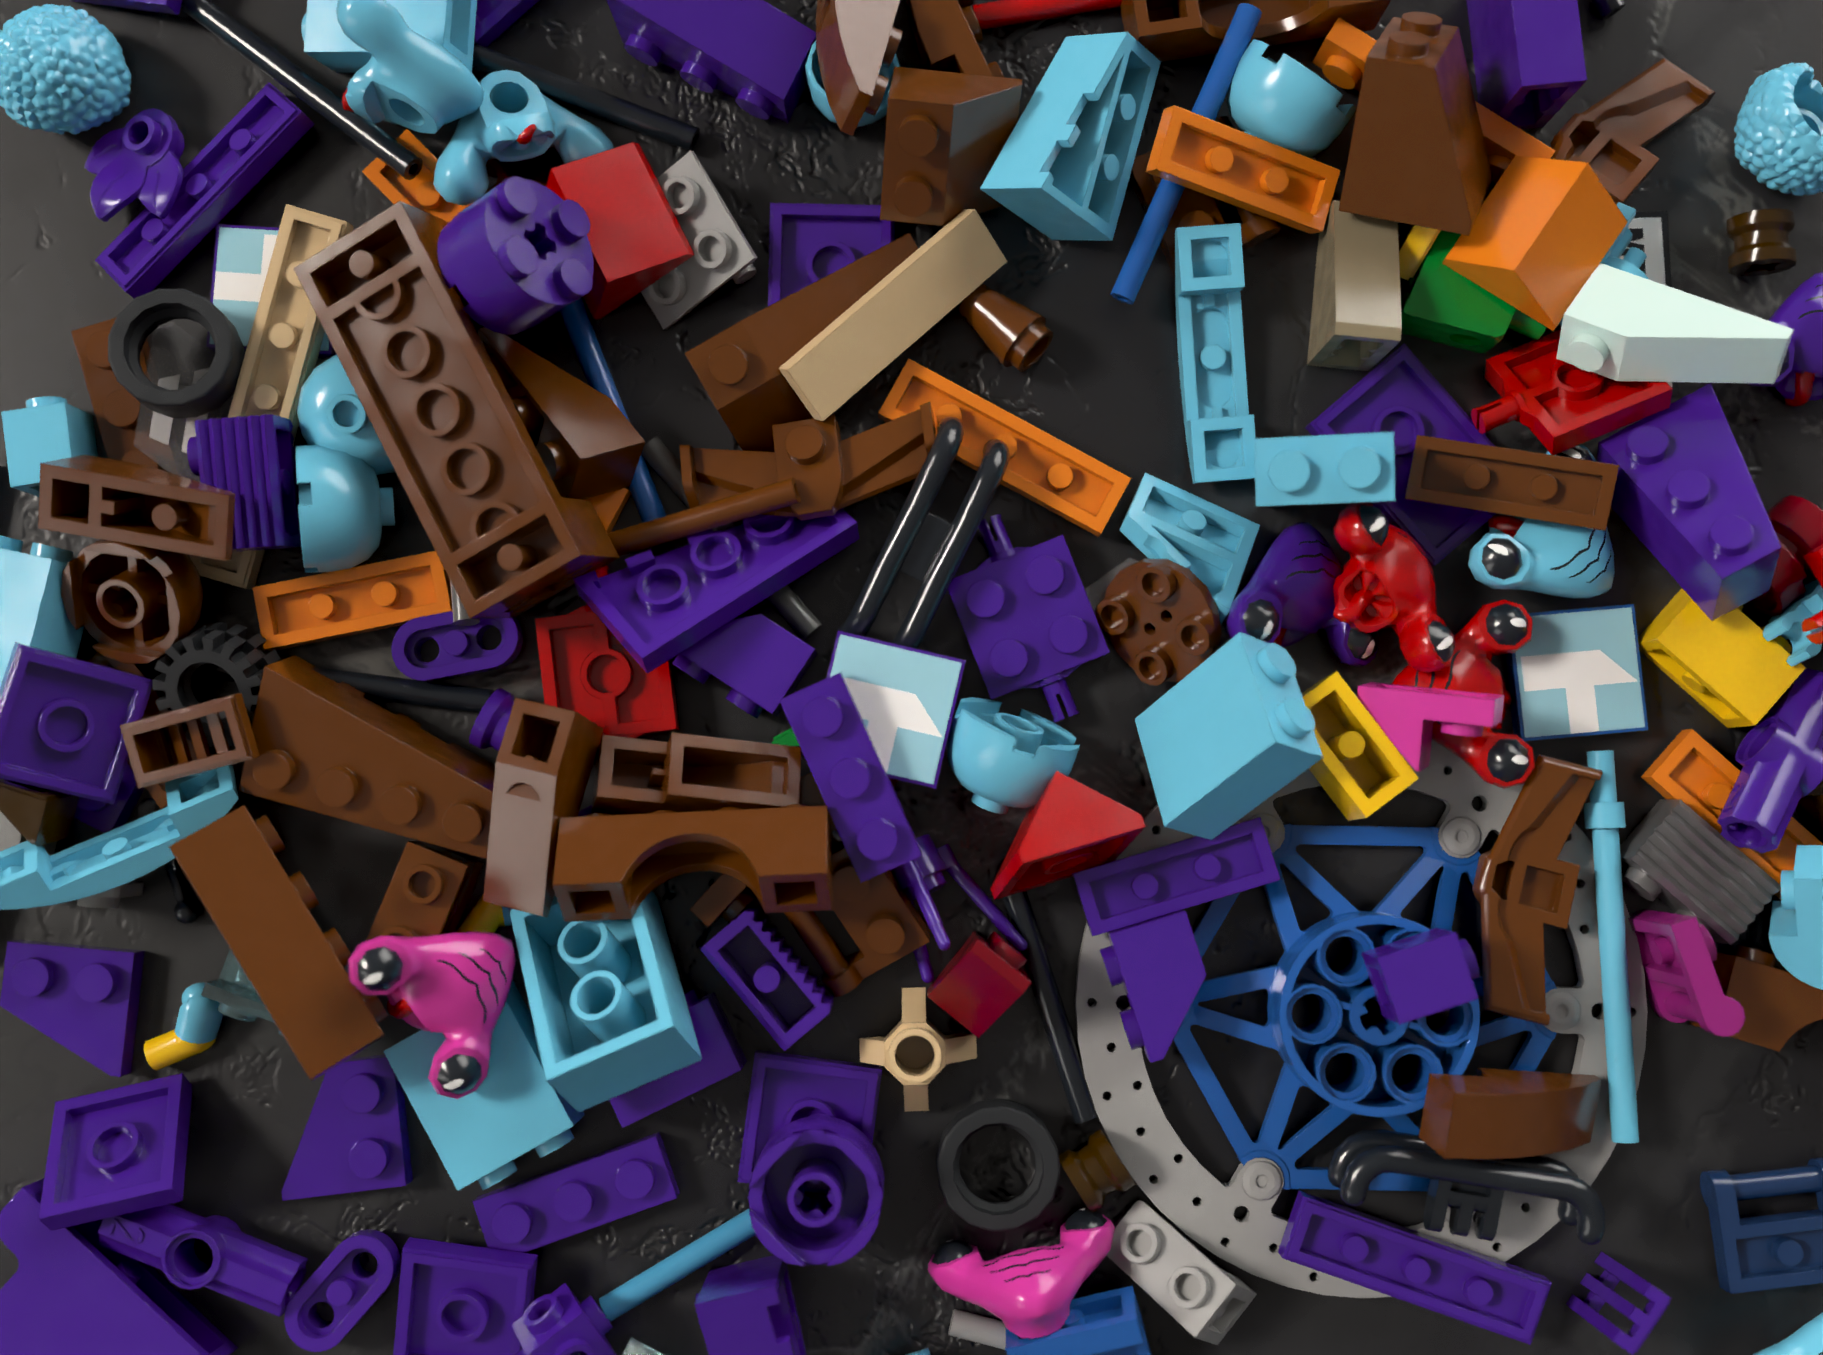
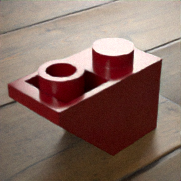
[927,930,1032,1038]

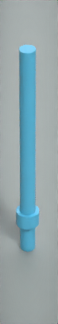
[1583,750,1639,1143]

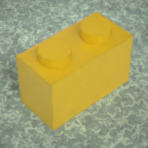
[1638,588,1806,728]
[1302,672,1419,821]

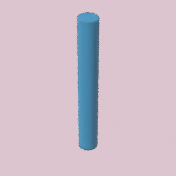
[599,1208,756,1321]

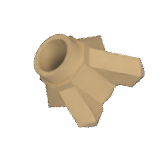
[859,987,977,1112]

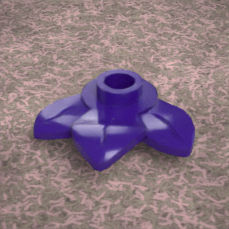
[84,108,184,222]

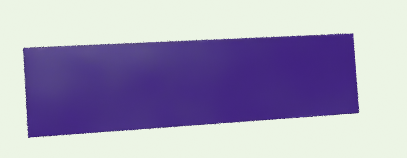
[95,82,314,299]
[1278,1190,1552,1345]

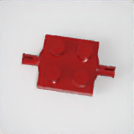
[1471,329,1672,455]
[535,566,680,744]

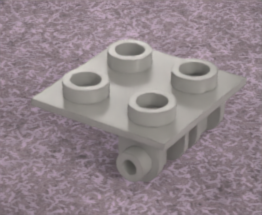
[641,151,757,330]

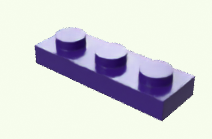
[779,672,922,882]
[1072,817,1281,937]
[472,1132,680,1253]

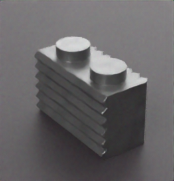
[1620,799,1781,945]

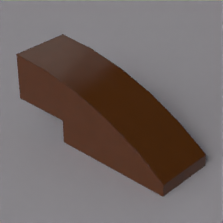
[591,732,801,815]
[1419,1068,1602,1159]

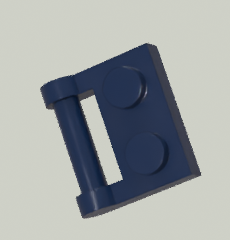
[1700,1157,1823,1294]

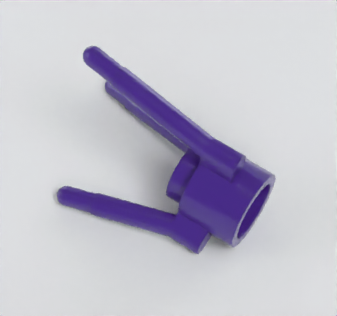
[891,834,1027,983]

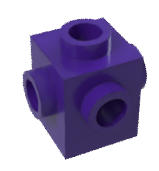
[511,1283,617,1355]

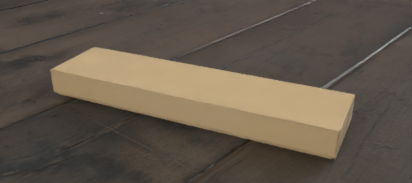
[778,209,1008,421]

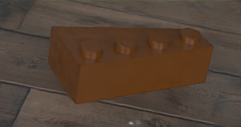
[239,655,495,859]
[169,805,388,1082]

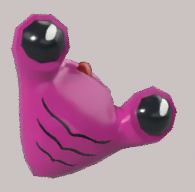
[348,931,516,1099]
[928,1208,1115,1339]

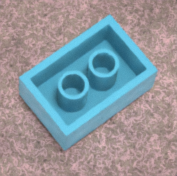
[510,891,702,1112]

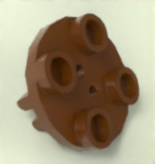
[1096,558,1222,686]

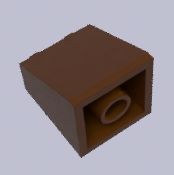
[1339,12,1492,235]

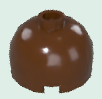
[61,539,204,664]

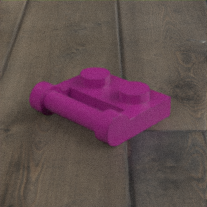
[1628,909,1745,1037]

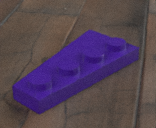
[573,508,860,674]

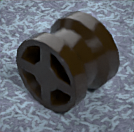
[1726,208,1797,276]
[1059,1129,1136,1214]

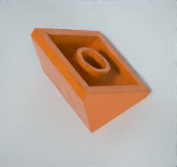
[1442,156,1628,331]

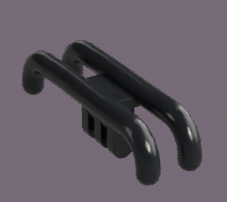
[836,416,1010,649]
[1328,1129,1605,1245]

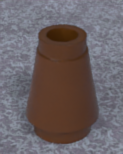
[959,283,1053,372]

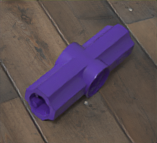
[1717,666,1823,853]
[97,1204,308,1317]

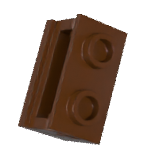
[366,840,486,941]

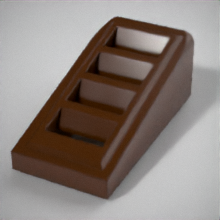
[119,693,260,789]

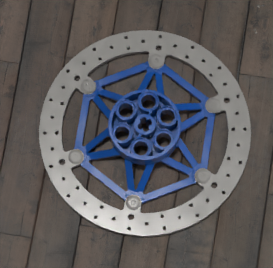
[1075,739,1648,1298]

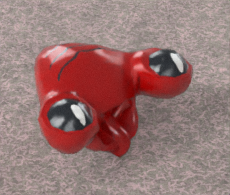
[1333,502,1456,673]
[1392,599,1535,789]

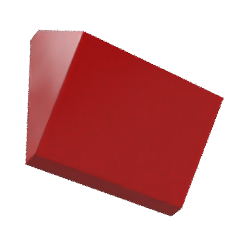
[546,142,695,319]
[990,771,1146,900]

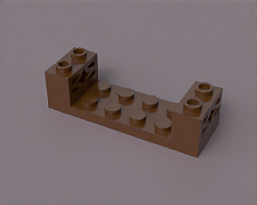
[293,201,620,619]

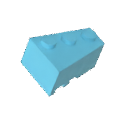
[980,32,1161,241]

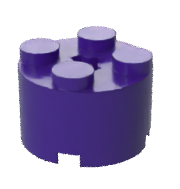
[437,176,594,335]
[748,1113,885,1266]

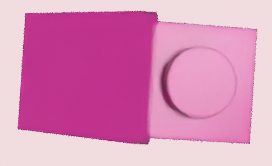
[1357,682,1504,772]

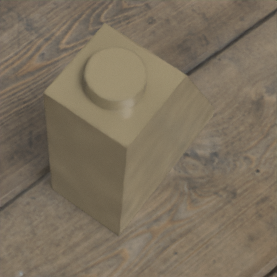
[1307,199,1402,372]

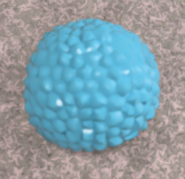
[0,4,131,135]
[1734,62,1823,196]

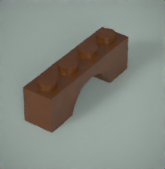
[1120,0,1391,62]
[552,804,832,922]
[1689,945,1823,1051]

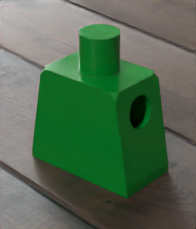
[1401,230,1547,353]

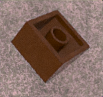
[880,66,1022,226]

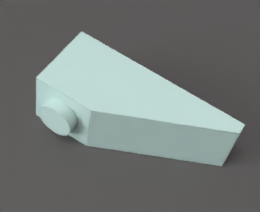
[1556,263,1794,384]

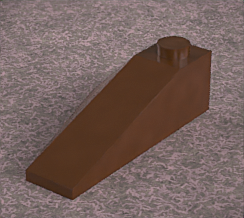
[685,233,918,452]

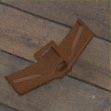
[1551,58,1715,205]
[680,402,936,521]
[1472,754,1603,1026]

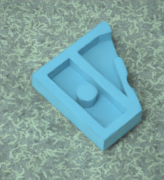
[1120,473,1260,623]

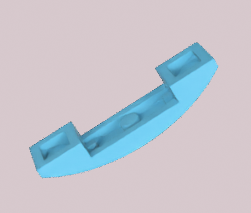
[1175,223,1256,484]
[0,764,239,910]

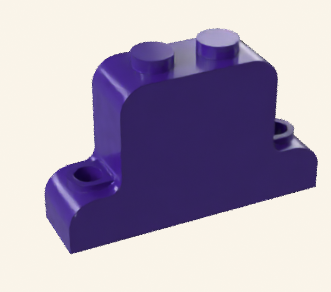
[0,1178,238,1355]

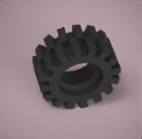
[152,622,281,748]

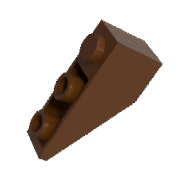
[478,327,645,500]
[483,698,603,918]

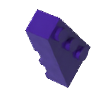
[607,0,816,123]
[1596,383,1782,621]
[695,1255,807,1355]

